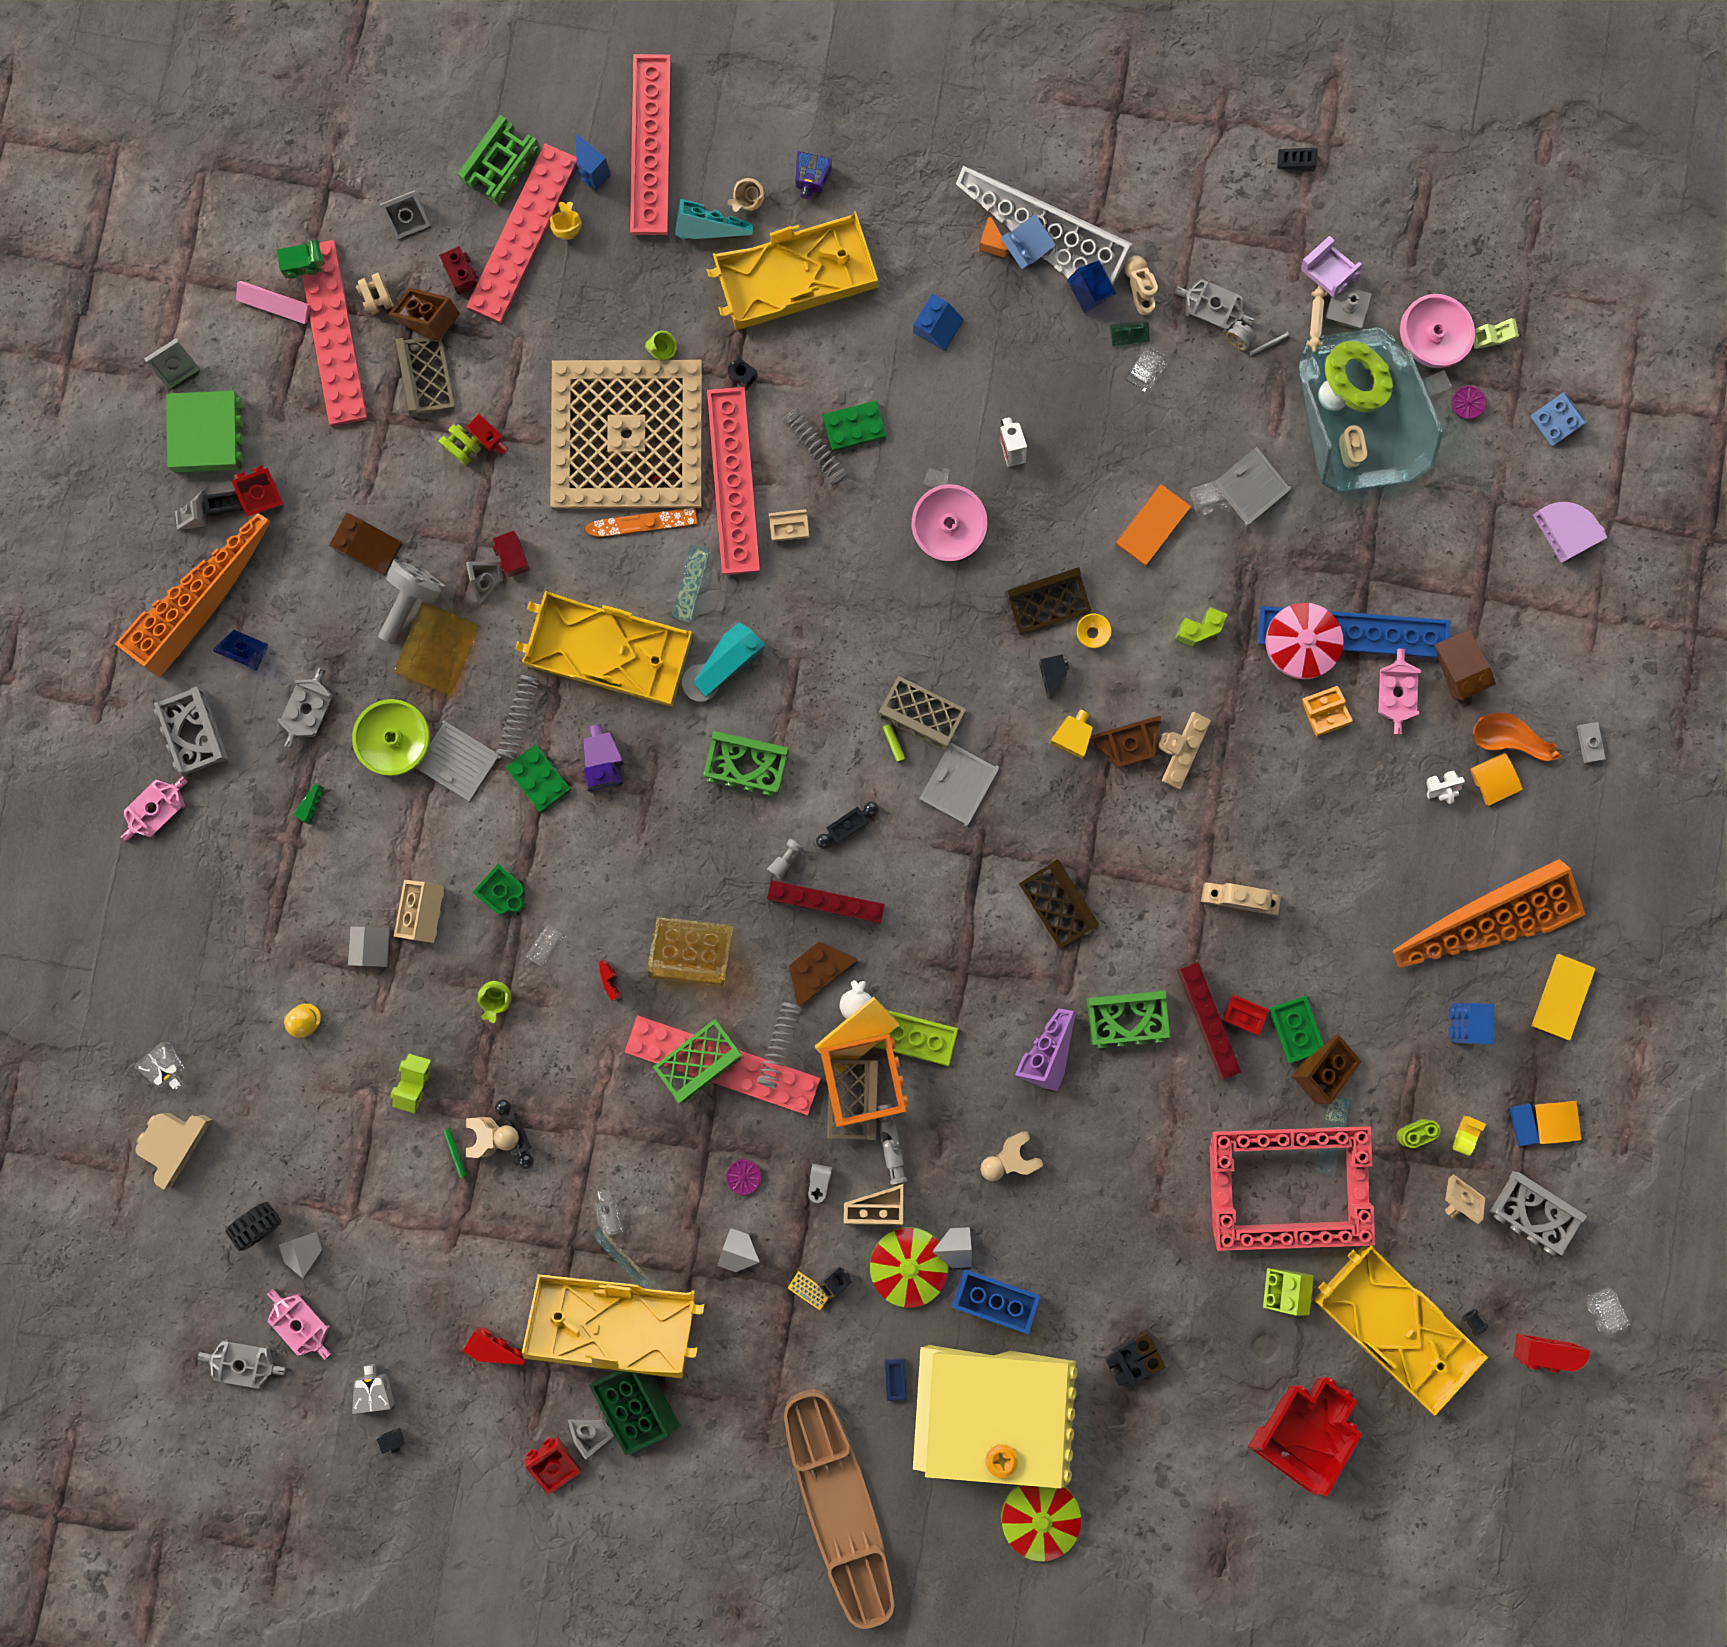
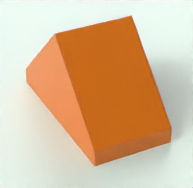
[979,217,1008,258]

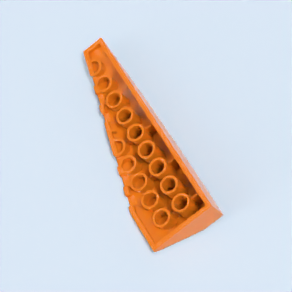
[115,513,270,678]
[1392,859,1585,968]

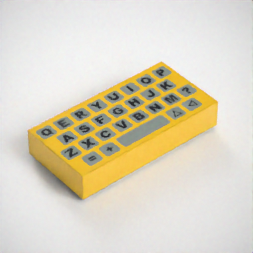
[788,1271,828,1310]

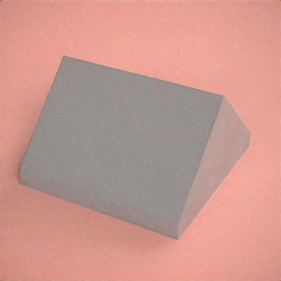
[380,190,431,240]
[348,927,390,967]

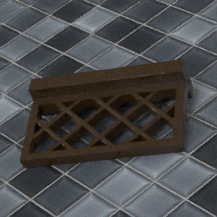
[1005,567,1091,634]
[1019,859,1099,949]

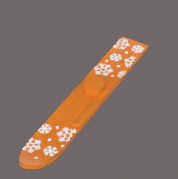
[584,507,697,537]

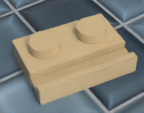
[769,509,809,542]

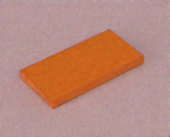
[1115,484,1191,566]

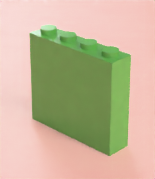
[166,391,244,473]

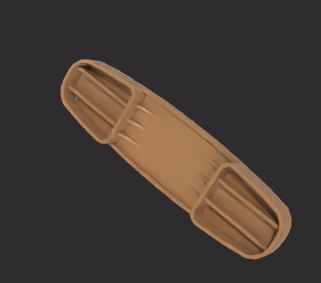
[784,1389,895,1629]

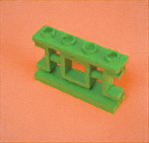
[458,115,539,205]

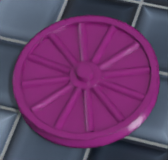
[1451,386,1486,420]
[726,1159,761,1195]

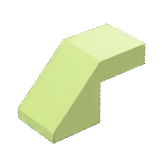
[1473,318,1519,349]

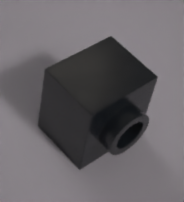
[377,1428,405,1455]

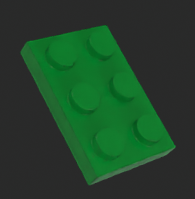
[822,400,886,452]
[505,744,571,813]
[1268,996,1323,1063]

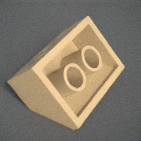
[394,880,444,943]

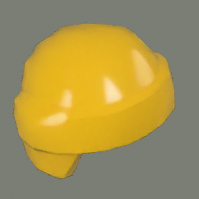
[550,202,582,240]

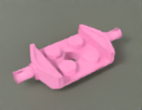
[1378,649,1421,734]
[121,776,189,842]
[267,1289,331,1360]

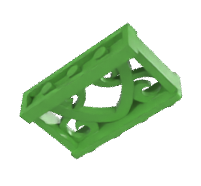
[703,731,789,796]
[1086,991,1171,1048]

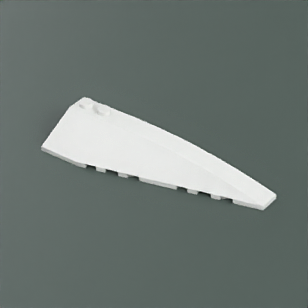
[956,166,1133,299]

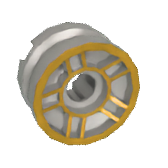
[1226,321,1256,351]

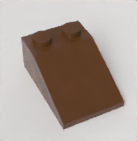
[388,288,460,341]
[329,513,402,576]
[1434,630,1496,700]
[1292,1034,1361,1104]

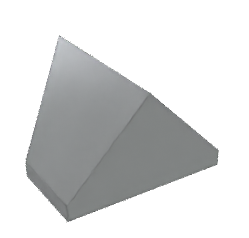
[175,490,207,530]
[466,562,503,605]
[932,1227,972,1268]
[718,1228,759,1272]
[279,1231,323,1278]
[568,1419,614,1459]

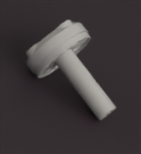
[378,559,445,644]

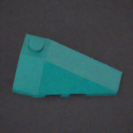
[675,199,753,239]
[693,622,765,698]

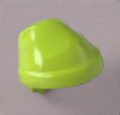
[645,331,677,361]

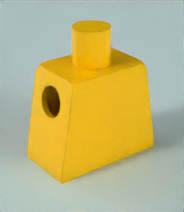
[1049,710,1093,759]

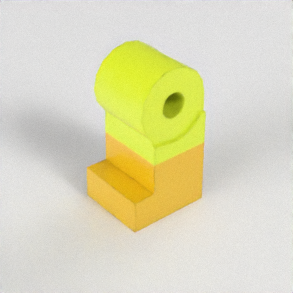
[1453,1116,1486,1156]

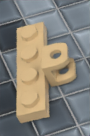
[1158,712,1211,789]

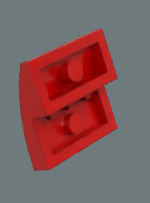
[599,960,623,1001]

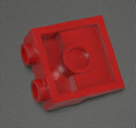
[231,465,283,517]
[525,1436,581,1495]

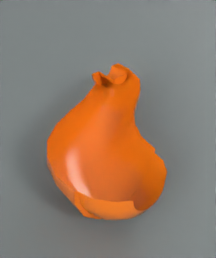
[1473,713,1561,761]

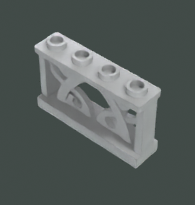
[154,686,229,776]
[1489,1171,1587,1256]

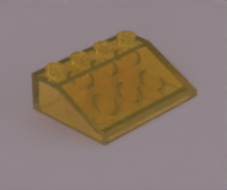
[394,602,480,696]
[647,917,733,987]

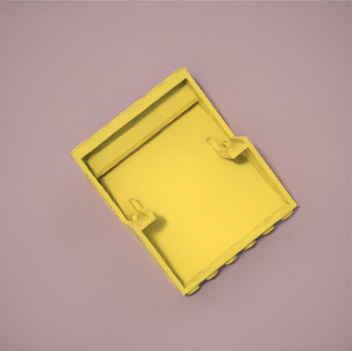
[913,1345,1077,1488]

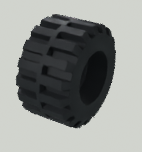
[225,1202,282,1251]

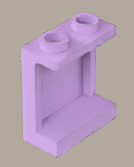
[1301,236,1362,297]

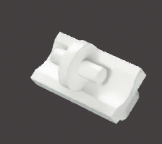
[1426,771,1465,804]

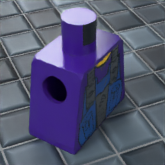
[795,151,832,200]
[583,762,623,791]

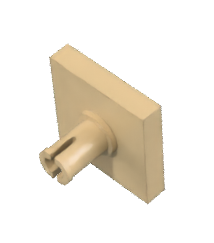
[1445,1174,1485,1224]

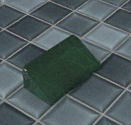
[1110,320,1150,346]

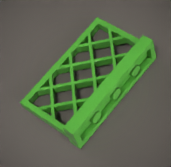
[653,1019,744,1105]

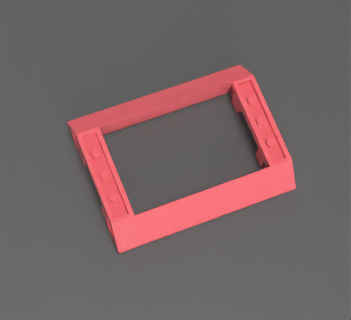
[1210,1126,1375,1251]

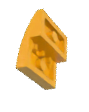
[1302,686,1353,737]
[1470,753,1523,806]
[1535,1101,1581,1144]

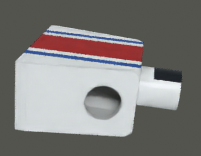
[1000,418,1027,467]

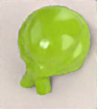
[478,981,511,1023]

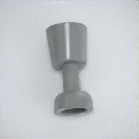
[767,839,804,880]

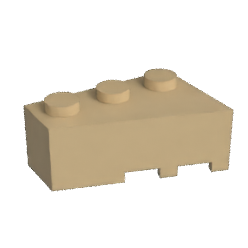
[844,1184,903,1225]

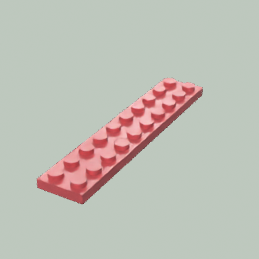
[630,54,671,235]
[466,144,577,324]
[302,240,368,426]
[707,387,760,575]
[625,1015,820,1115]

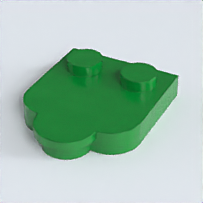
[472,863,525,914]

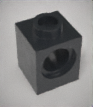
[727,357,758,391]
[817,1267,852,1300]

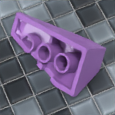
[1015,1008,1076,1091]

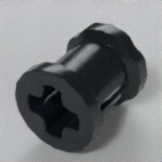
[1462,1309,1489,1336]

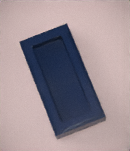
[885,1358,907,1401]

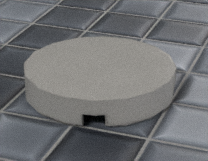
[682,664,719,702]

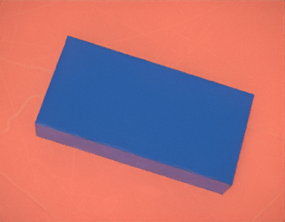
[1509,1103,1539,1146]

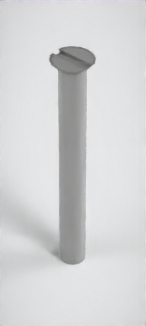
[1249,331,1290,356]

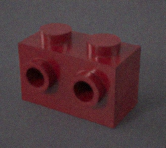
[439,246,478,295]
[492,530,530,577]

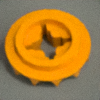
[986,1444,1018,1478]

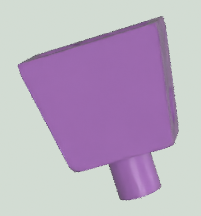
[584,724,624,767]

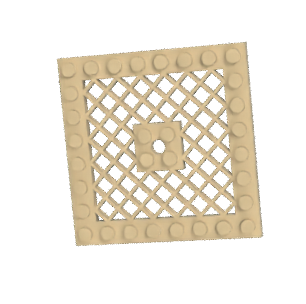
[550,360,702,509]

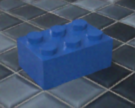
[1449,1003,1494,1044]

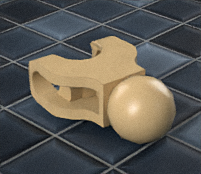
[1124,256,1158,315]
[466,1117,519,1158]
[980,1131,1043,1181]

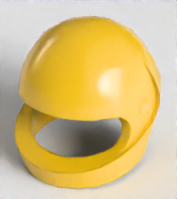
[284,1004,321,1038]

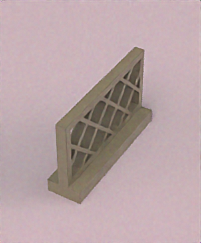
[395,337,455,417]
[877,676,966,751]
[827,1059,878,1140]

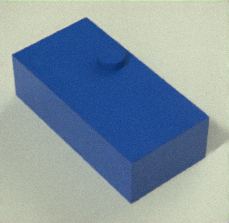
[951,1269,1040,1334]

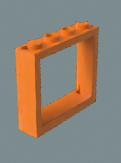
[820,1034,909,1127]

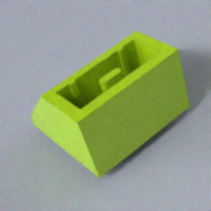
[1263,1268,1314,1316]

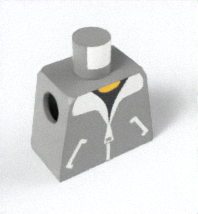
[352,1364,395,1414]

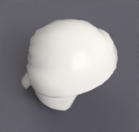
[1318,381,1346,411]
[840,981,871,1019]

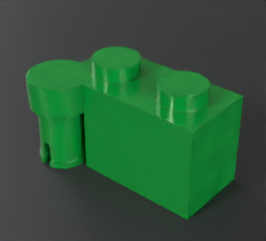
[276,240,325,279]

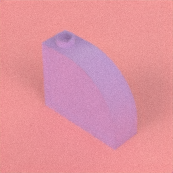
[1533,502,1607,563]

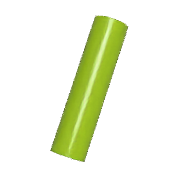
[882,724,906,762]

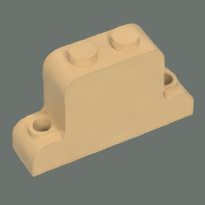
[1201,883,1281,916]
[136,1113,212,1190]

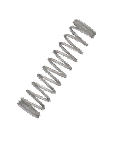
[783,409,847,484]
[496,675,540,759]
[757,1002,802,1088]

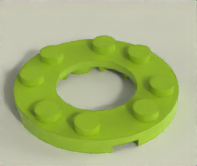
[1325,341,1393,412]

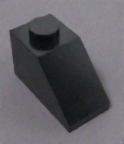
[1039,654,1069,699]

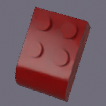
[1514,1333,1590,1373]

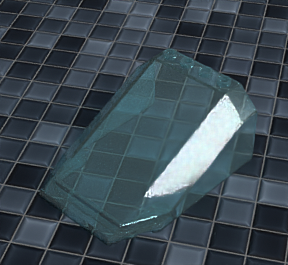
[1298,327,1443,494]

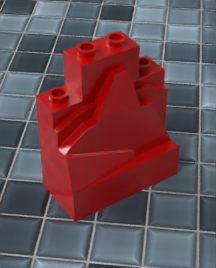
[1248,1377,1362,1496]

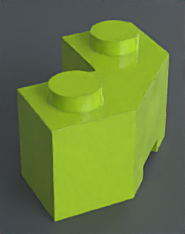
[1175,607,1227,646]
[390,1054,431,1114]

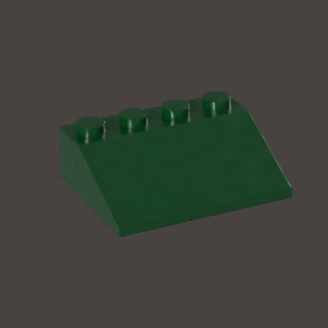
[589,1370,681,1456]

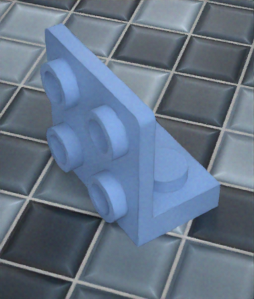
[1001,215,1056,269]
[1531,392,1588,445]

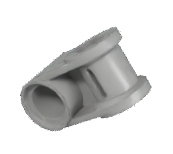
[808,1164,832,1203]

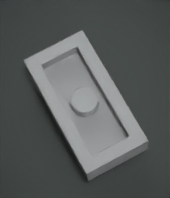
[1577,722,1606,763]

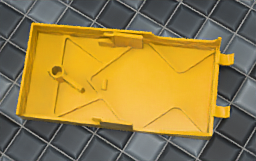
[706,211,878,331]
[515,591,693,707]
[1313,1245,1488,1416]
[522,1274,704,1379]

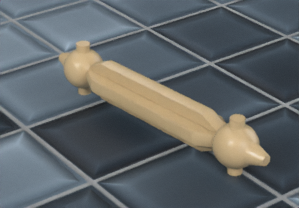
[1307,286,1327,352]

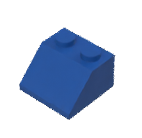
[575,134,611,190]
[913,293,964,351]

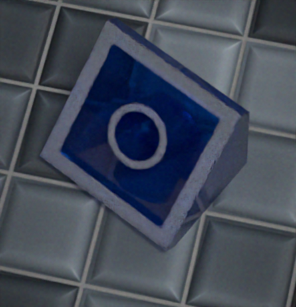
[1067,260,1117,313]
[213,630,268,671]

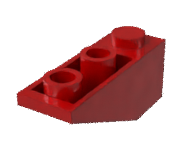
[462,1327,528,1365]

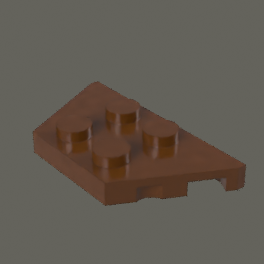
[1090,716,1161,768]
[789,941,857,1007]

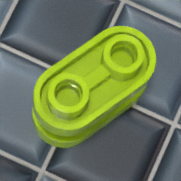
[438,424,481,466]
[1396,1119,1441,1148]

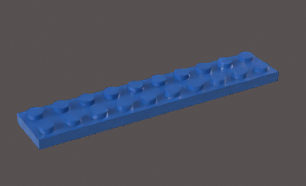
[1257,606,1451,658]

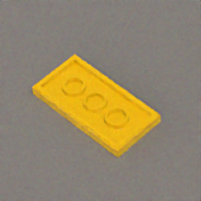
[1531,954,1596,1041]
[815,997,899,1074]

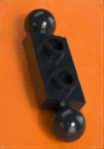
[816,801,879,849]
[495,1099,534,1169]

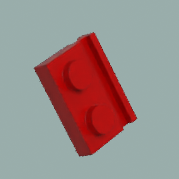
[1222,994,1269,1036]

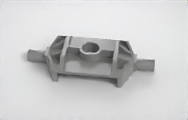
[1174,279,1254,333]
[277,668,333,749]
[197,1339,287,1389]

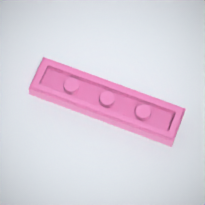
[236,281,310,324]

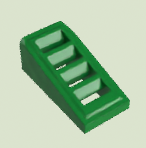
[293,783,324,824]

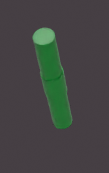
[443,1128,467,1178]

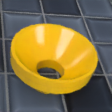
[1076,614,1111,648]

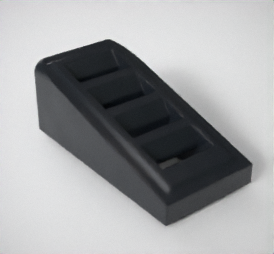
[1277,148,1318,171]
[203,491,243,517]

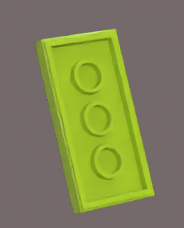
[874,1010,958,1066]

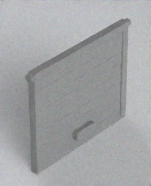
[1213,447,1291,526]
[416,720,501,802]
[919,742,1000,827]

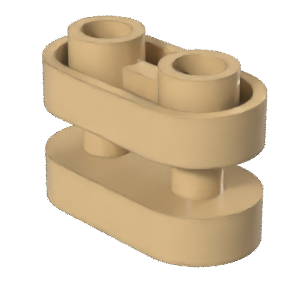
[356,272,394,315]
[1339,425,1367,469]

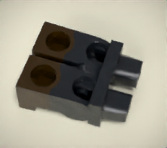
[1105,1330,1166,1386]

